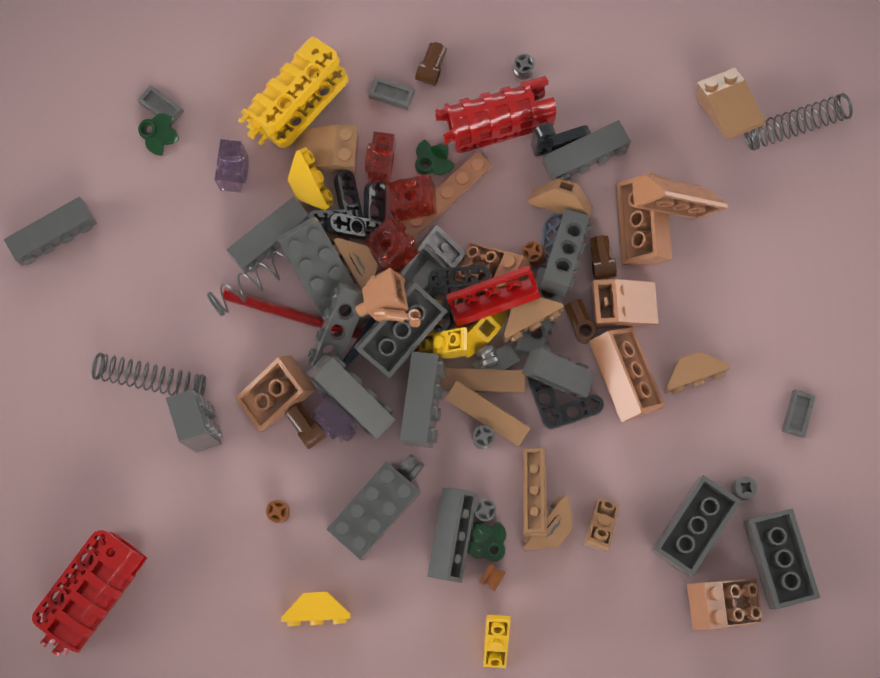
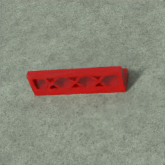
[446,265,541,327]

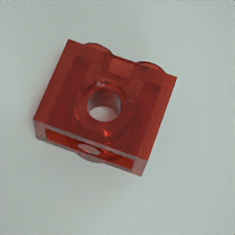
[365,131,396,185]
[388,174,437,222]
[364,217,420,273]

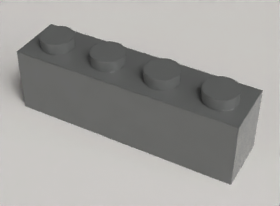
[542,120,631,181]
[4,196,97,266]
[226,196,308,274]
[427,488,477,583]

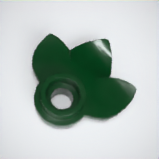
[138,113,179,156]
[415,139,454,176]
[467,522,506,562]

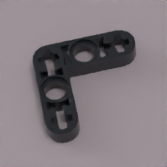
[531,123,591,156]
[304,170,363,232]
[325,180,386,241]
[428,265,492,332]
[527,376,604,430]

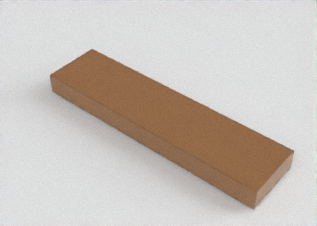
[441,368,526,393]
[445,380,531,447]
[523,447,547,537]

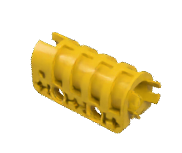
[238,36,349,148]

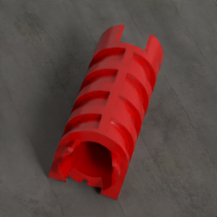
[435,76,556,153]
[32,530,148,656]

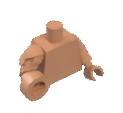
[355,268,421,327]

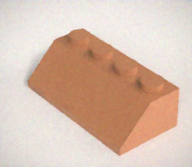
[617,173,672,265]
[632,174,728,219]
[589,327,665,422]

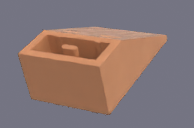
[455,242,533,294]
[590,279,659,328]
[687,578,763,630]

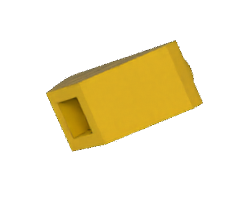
[287,147,334,210]
[465,309,510,358]
[418,327,468,358]
[281,592,352,626]
[483,615,511,668]

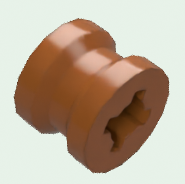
[522,241,547,267]
[266,500,290,523]
[479,563,506,591]

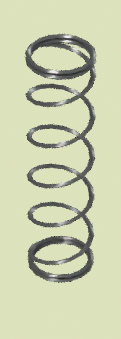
[207,251,293,317]

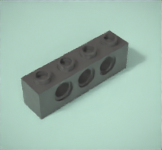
[540,208,592,297]
[515,267,561,357]
[307,283,364,368]

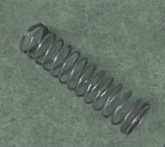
[744,93,853,151]
[91,352,206,397]

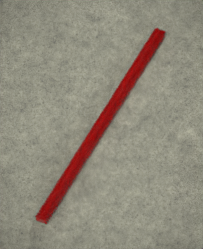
[223,288,419,355]

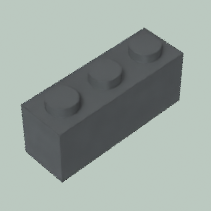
[522,346,595,398]

